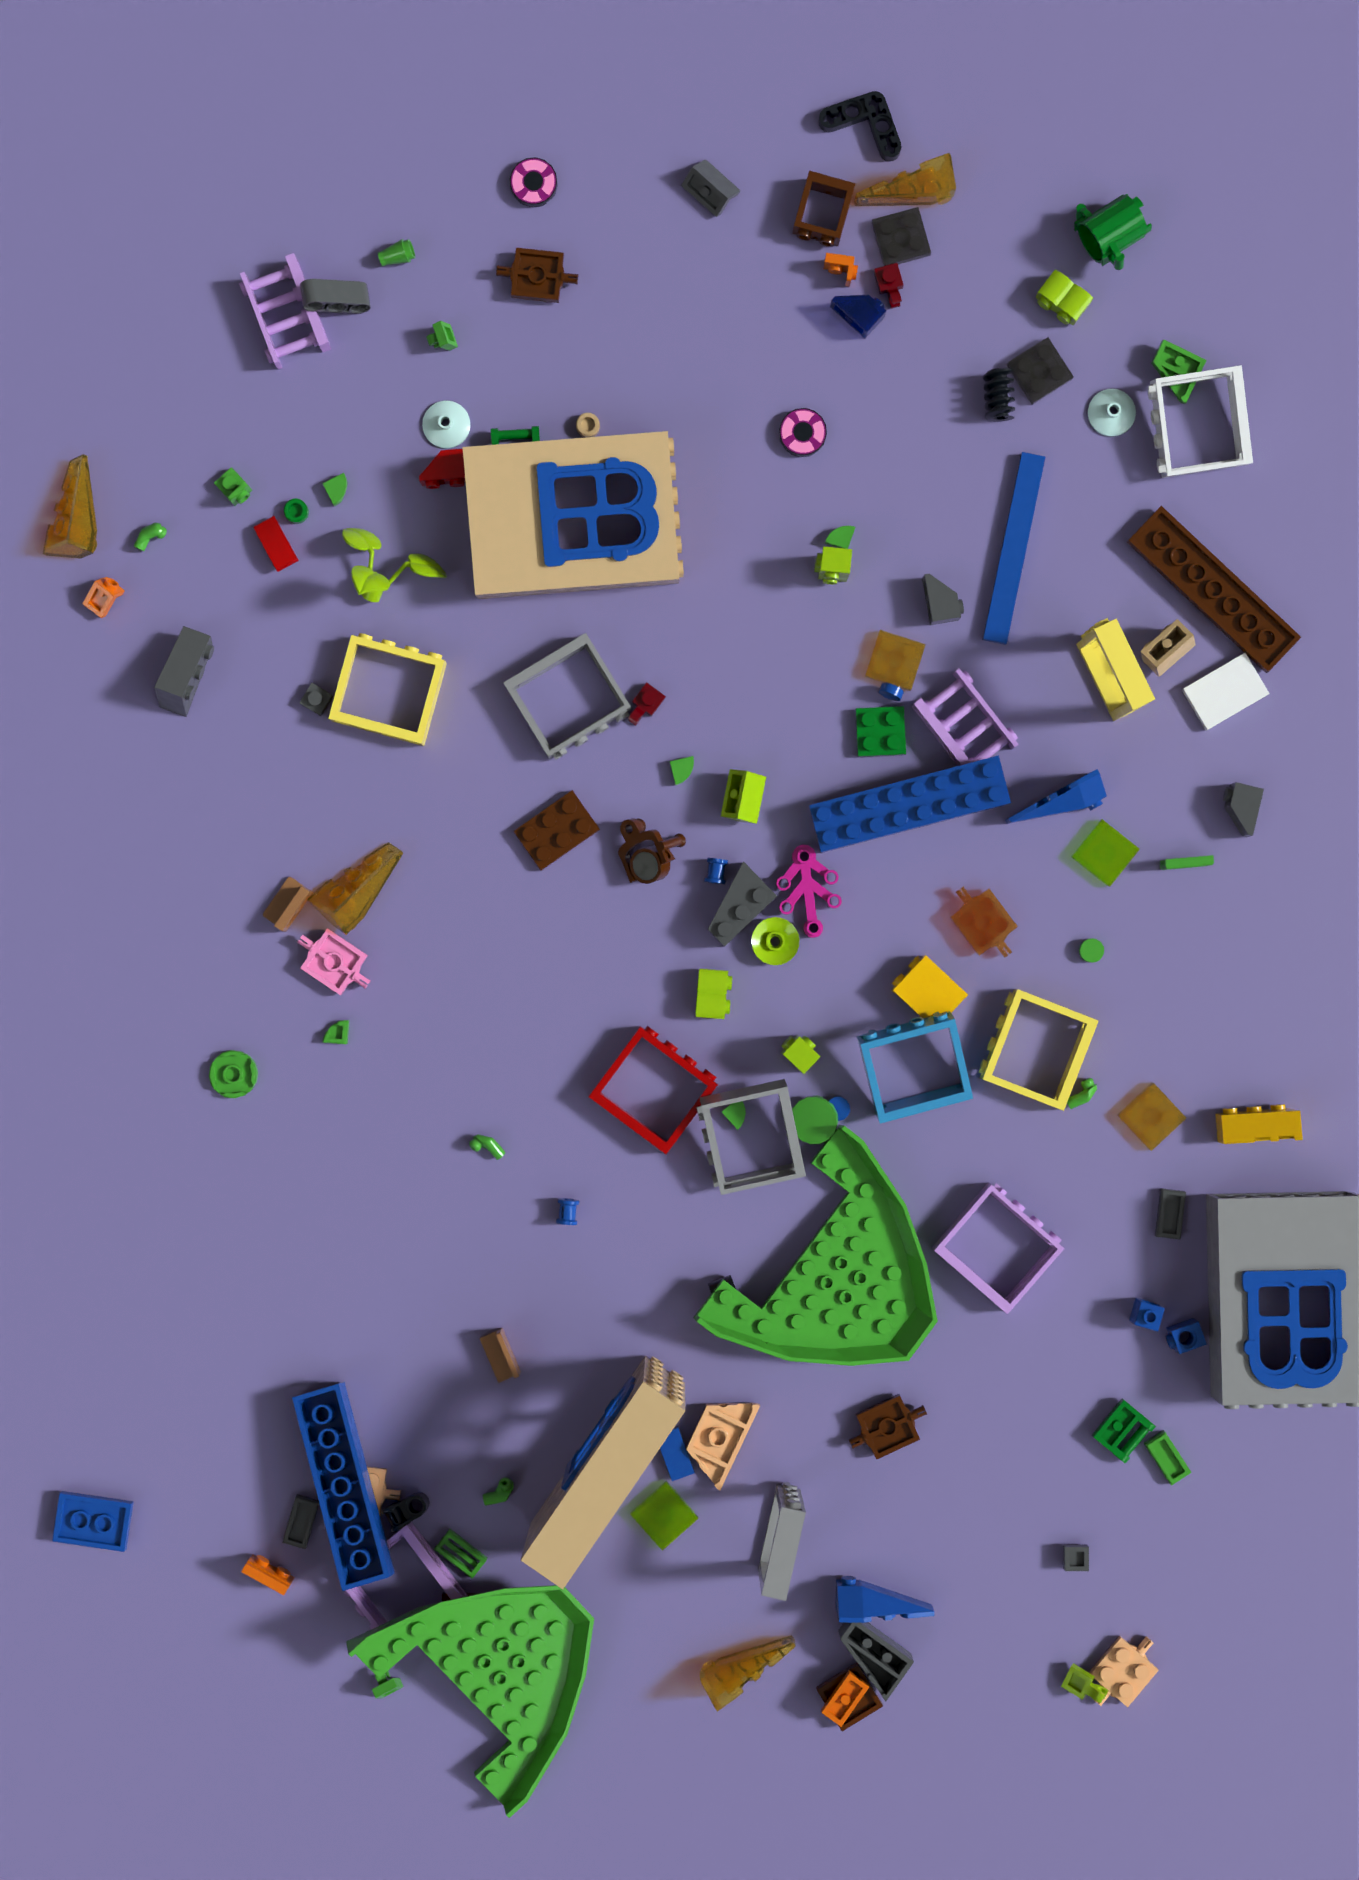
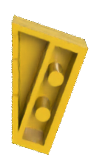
[1215,1104,1303,1144]

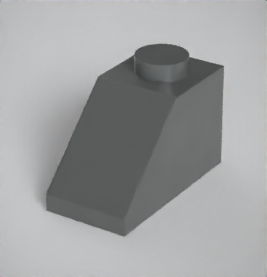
[922,574,964,626]
[1223,782,1264,837]

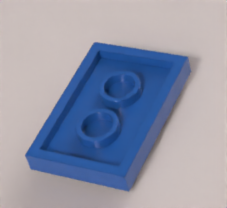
[52,1491,134,1552]

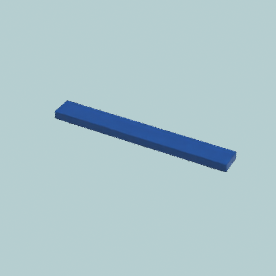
[982,452,1046,645]

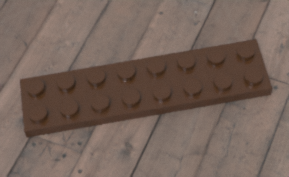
[1127,506,1301,673]

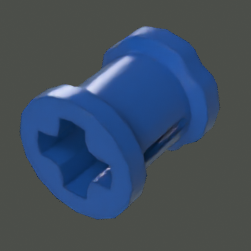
[704,858,728,885]
[556,1198,579,1225]

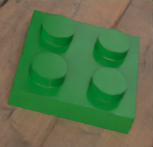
[855,706,906,757]

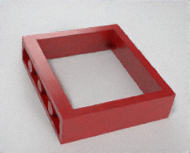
[589,1026,718,1154]

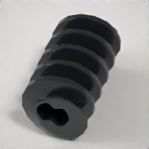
[983,368,1015,422]

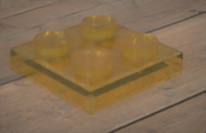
[865,630,926,691]
[1117,1083,1186,1151]

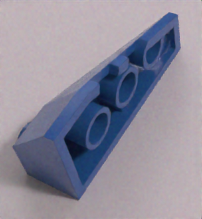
[1005,769,1107,824]
[835,1576,935,1623]

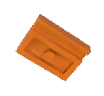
[241,1554,295,1595]

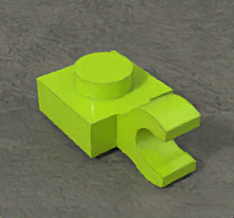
[1061,1663,1109,1703]

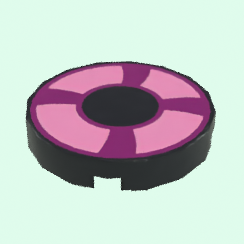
[510,157,558,208]
[779,408,827,457]

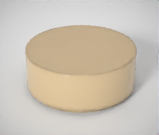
[576,413,600,438]

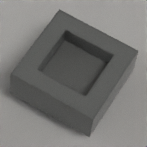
[299,683,333,716]
[1063,1545,1089,1571]

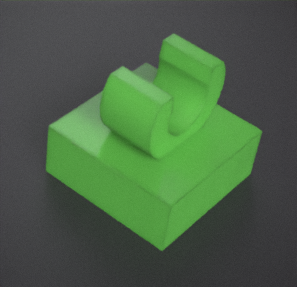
[426,321,458,351]
[372,1671,404,1699]

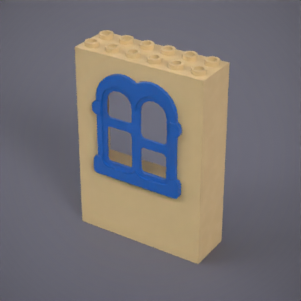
[463,431,684,599]
[521,1356,685,1589]

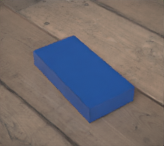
[660,1426,695,1481]

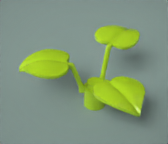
[342,528,447,602]

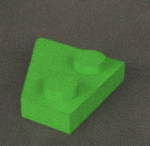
[1151,340,1206,404]

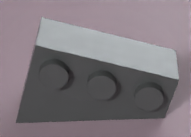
[154,626,214,717]
[707,861,777,947]
[838,1622,914,1702]

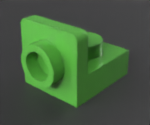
[214,467,252,506]

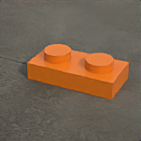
[821,1670,869,1727]

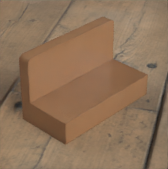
[263,877,313,932]
[480,1328,521,1383]

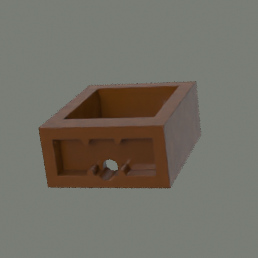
[792,171,856,247]

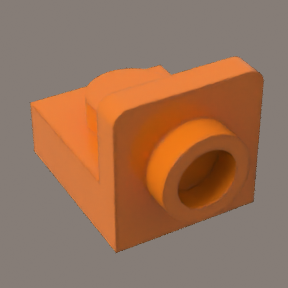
[823,253,858,287]
[82,577,125,618]

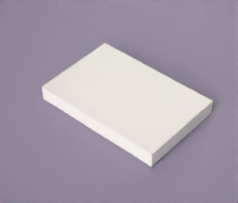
[1182,653,1270,731]

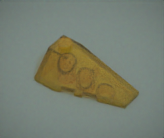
[854,153,956,206]
[43,454,97,559]
[307,842,403,935]
[700,1635,796,1712]

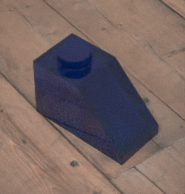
[830,295,886,339]

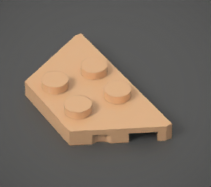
[686,1403,760,1490]

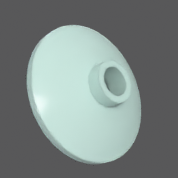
[1088,389,1136,437]
[422,401,470,449]

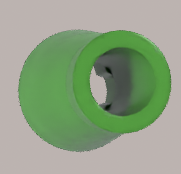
[378,239,415,266]

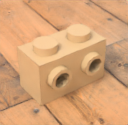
[1140,619,1196,677]

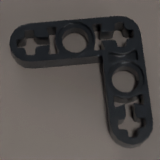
[818,91,902,162]

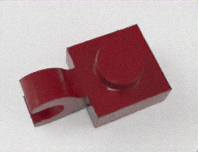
[874,263,904,309]
[628,682,666,726]

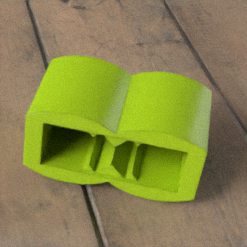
[1035,269,1093,326]
[695,968,732,1019]

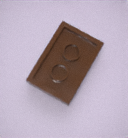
[514,790,600,871]

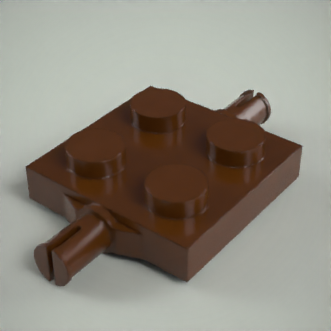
[496,248,579,303]
[849,1394,927,1460]

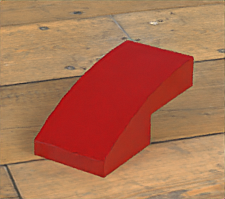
[253,516,299,572]

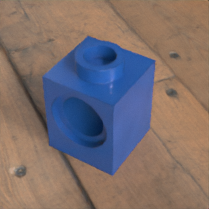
[1129,1297,1165,1331]
[1165,1318,1207,1354]

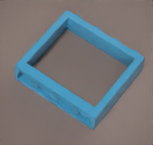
[857,1011,973,1124]

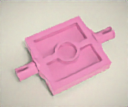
[297,928,371,995]

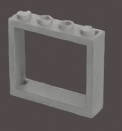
[503,633,631,760]
[697,1079,806,1195]
[758,1482,806,1601]

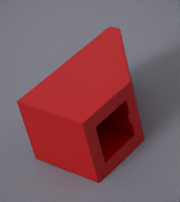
[419,449,466,489]

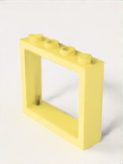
[1076,618,1155,721]
[328,633,447,746]
[978,989,1099,1111]

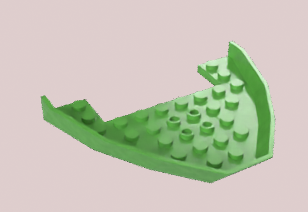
[693,1124,938,1366]
[346,1585,594,1818]

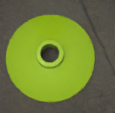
[751,917,799,965]

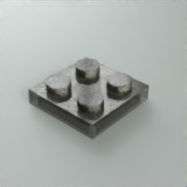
[872,207,931,266]
[1007,337,1074,405]

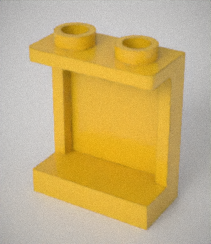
[891,955,968,1018]

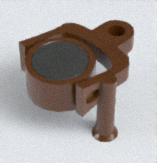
[618,818,686,884]

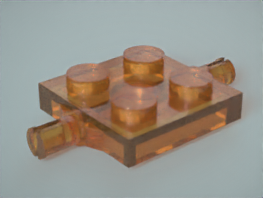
[950,886,1018,958]

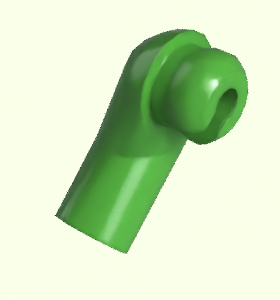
[133,522,167,551]
[1067,1078,1097,1109]
[469,1134,505,1160]
[483,1477,514,1506]

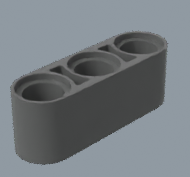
[300,279,371,314]

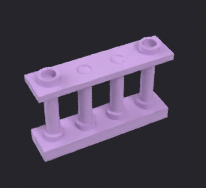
[239,253,331,369]
[911,668,1019,766]

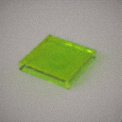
[1071,819,1139,887]
[630,1480,698,1551]

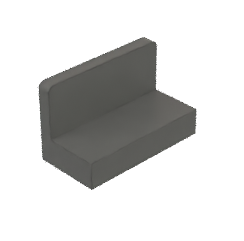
[681,160,740,217]

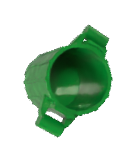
[1074,194,1152,270]

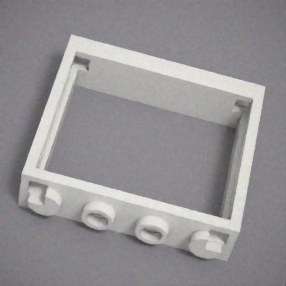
[1148,365,1253,478]

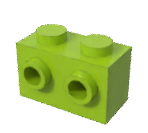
[814,546,852,585]
[720,769,766,824]
[780,1035,821,1074]

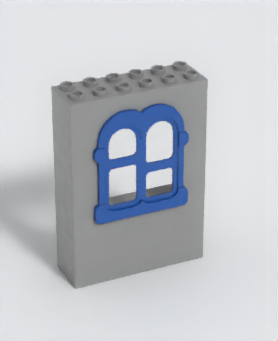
[1206,1191,1359,1409]

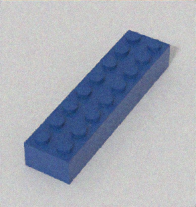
[809,755,1011,853]
[292,1382,395,1591]

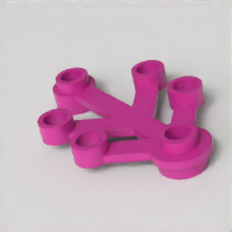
[776,845,842,938]

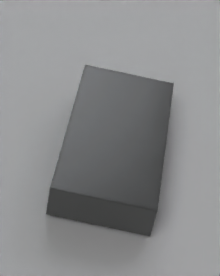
[1155,1188,1186,1240]
[282,1494,319,1549]

